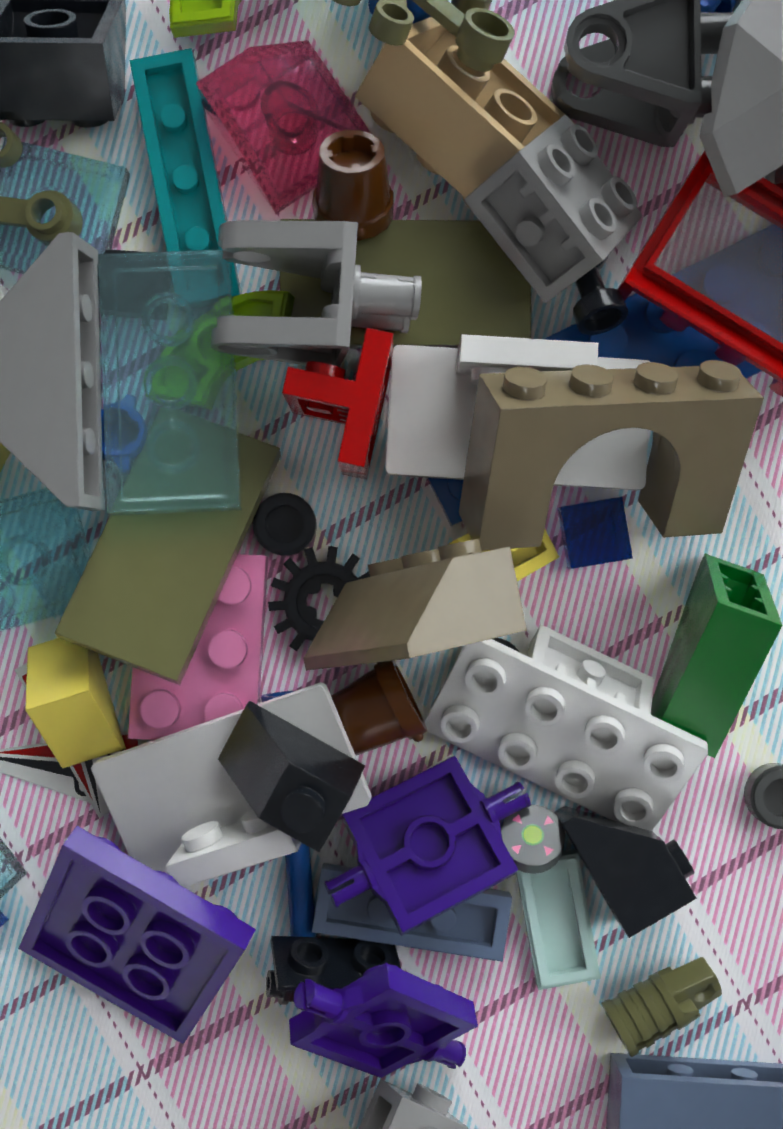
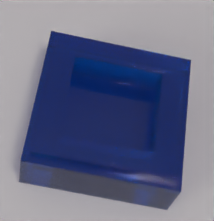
[557,497,633,569]

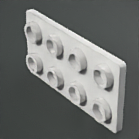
[385,334,650,491]
[424,624,708,831]
[91,682,372,887]

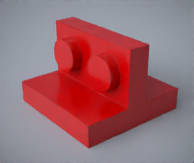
[282,328,394,480]

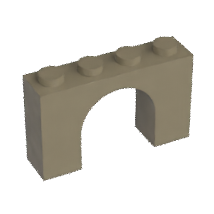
[459,360,764,551]

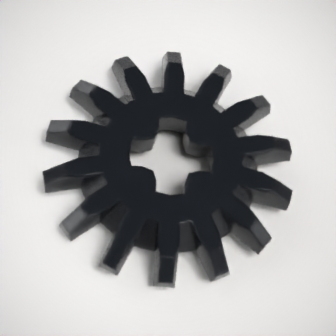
[268,546,370,651]

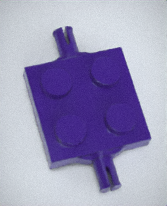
[324,756,531,936]
[289,963,478,1078]

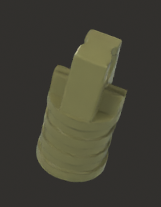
[601,957,722,1057]

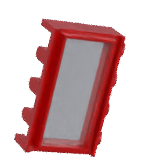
[617,150,783,397]

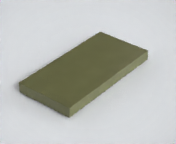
[280,219,531,349]
[54,404,281,685]

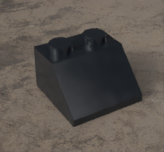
[0,0,126,128]

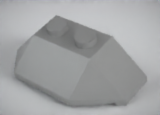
[699,0,783,197]
[0,232,105,511]

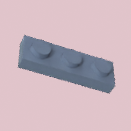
[312,863,512,962]

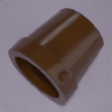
[312,130,394,241]
[331,660,427,756]

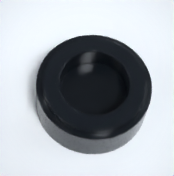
[253,493,317,556]

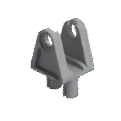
[211,220,422,367]

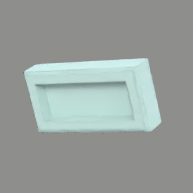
[516,848,601,990]

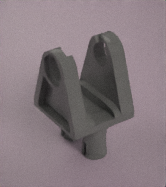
[551,0,734,147]

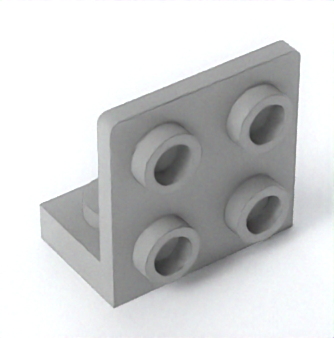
[464,115,642,304]

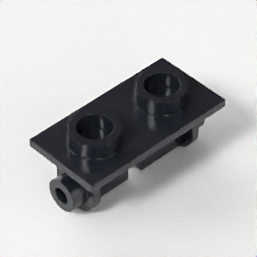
[266,936,401,1005]

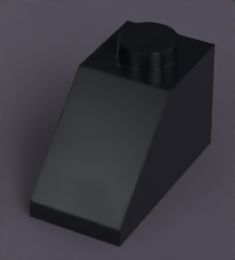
[218,701,365,853]
[554,806,697,938]

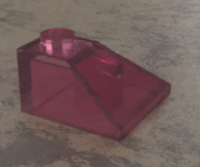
[196,40,372,215]

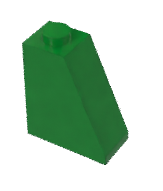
[651,553,783,758]

